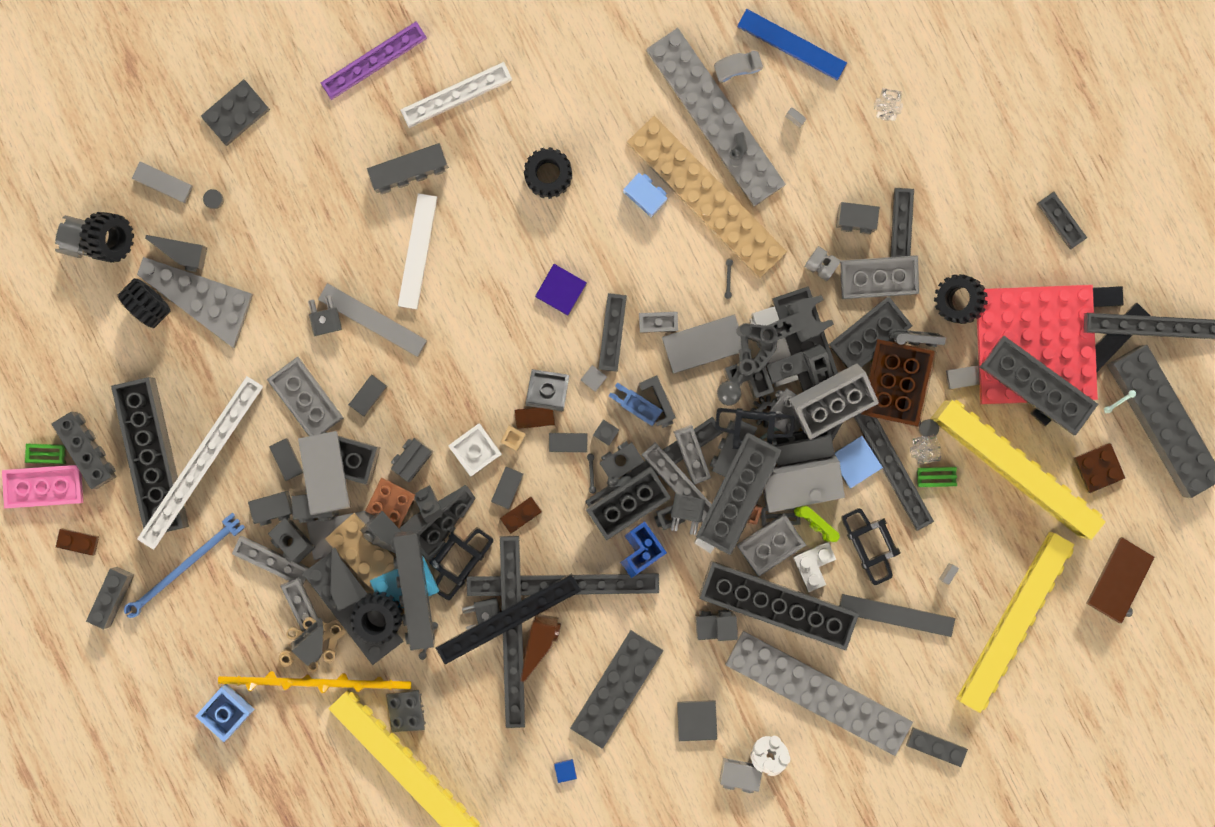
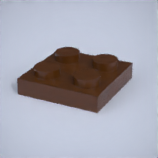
[1074,443,1126,493]

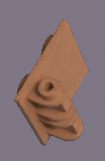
[365,477,415,528]

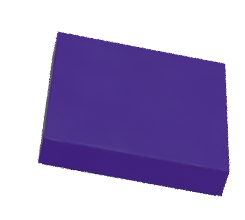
[535,264,587,316]

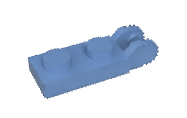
[609,383,663,426]

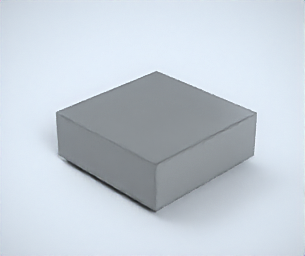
[785,107,806,128]
[581,365,607,392]
[939,563,959,584]

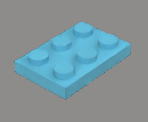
[370,556,439,608]

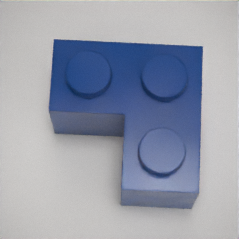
[620,521,667,578]

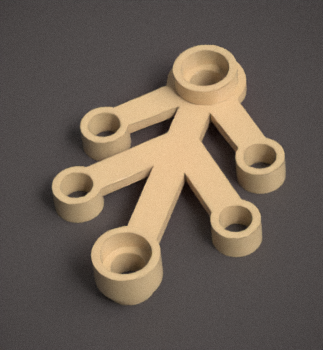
[278,617,346,672]

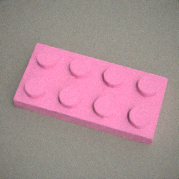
[2,465,83,509]

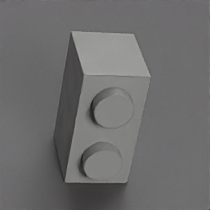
[719,758,762,793]

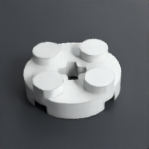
[751,736,790,776]

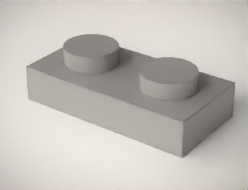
[639,312,678,333]

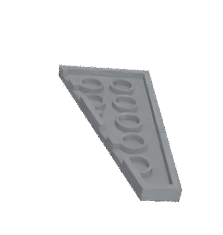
[137,257,253,348]

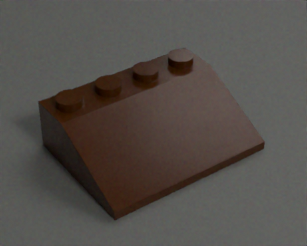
[861,339,937,427]
[521,614,561,682]

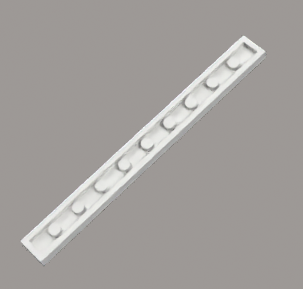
[137,376,263,550]

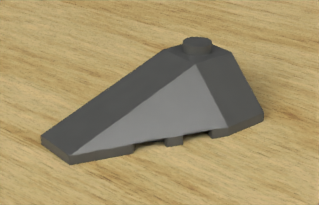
[400,485,475,562]

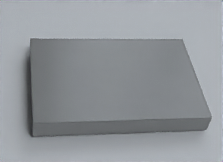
[737,513,806,577]

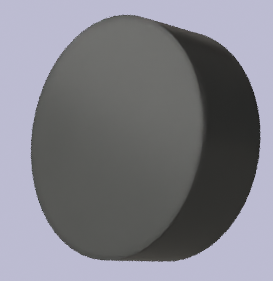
[203,189,224,209]
[919,419,939,438]

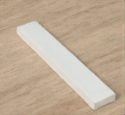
[401,62,512,128]
[398,193,438,310]

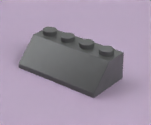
[586,467,671,541]

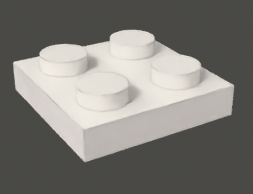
[448,423,502,477]

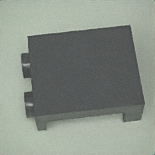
[639,375,676,428]

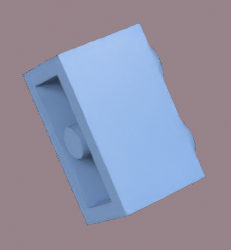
[623,173,667,218]

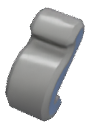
[714,51,763,83]

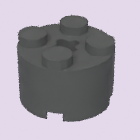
[55,215,87,258]

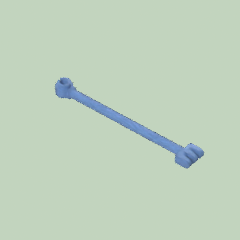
[124,513,245,618]

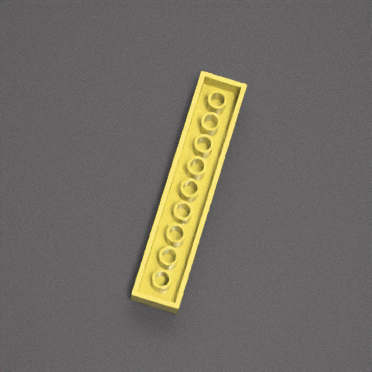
[930,400,1106,540]

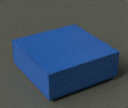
[554,759,577,783]

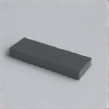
[1037,192,1087,250]

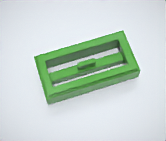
[25,444,66,464]
[917,467,957,487]

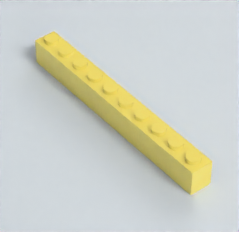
[956,532,1075,713]
[328,690,480,827]

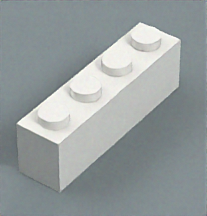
[749,306,798,387]

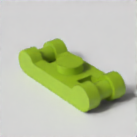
[794,506,840,542]

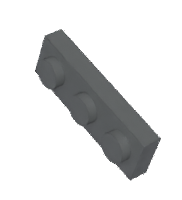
[906,727,968,767]

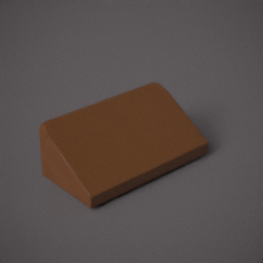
[514,408,555,429]

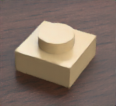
[500,425,526,451]

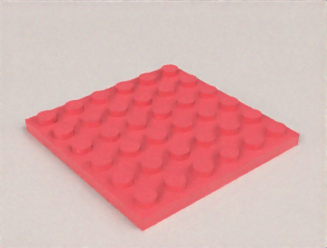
[977,285,1098,404]

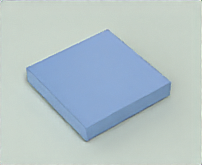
[834,436,883,488]

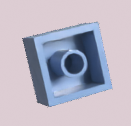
[195,684,255,742]

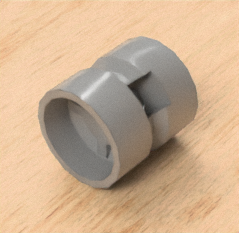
[804,246,841,281]

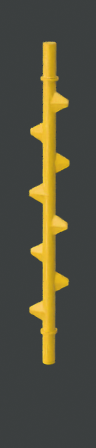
[218,671,412,693]

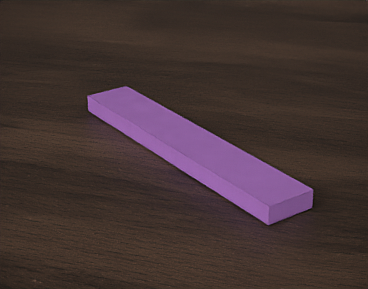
[321,21,427,100]

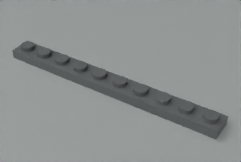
[500,536,525,728]
[467,573,659,596]

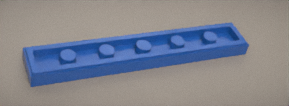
[737,9,847,81]

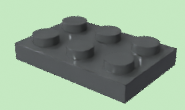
[201,79,270,146]

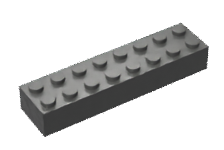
[1107,345,1215,498]
[111,377,189,532]
[698,561,859,650]

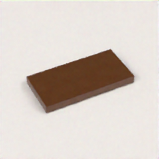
[1086,537,1155,624]

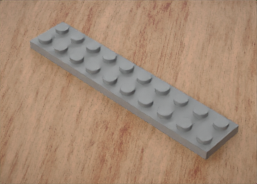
[646,28,786,206]
[725,631,913,756]

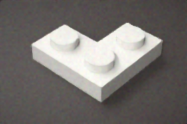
[793,542,836,592]

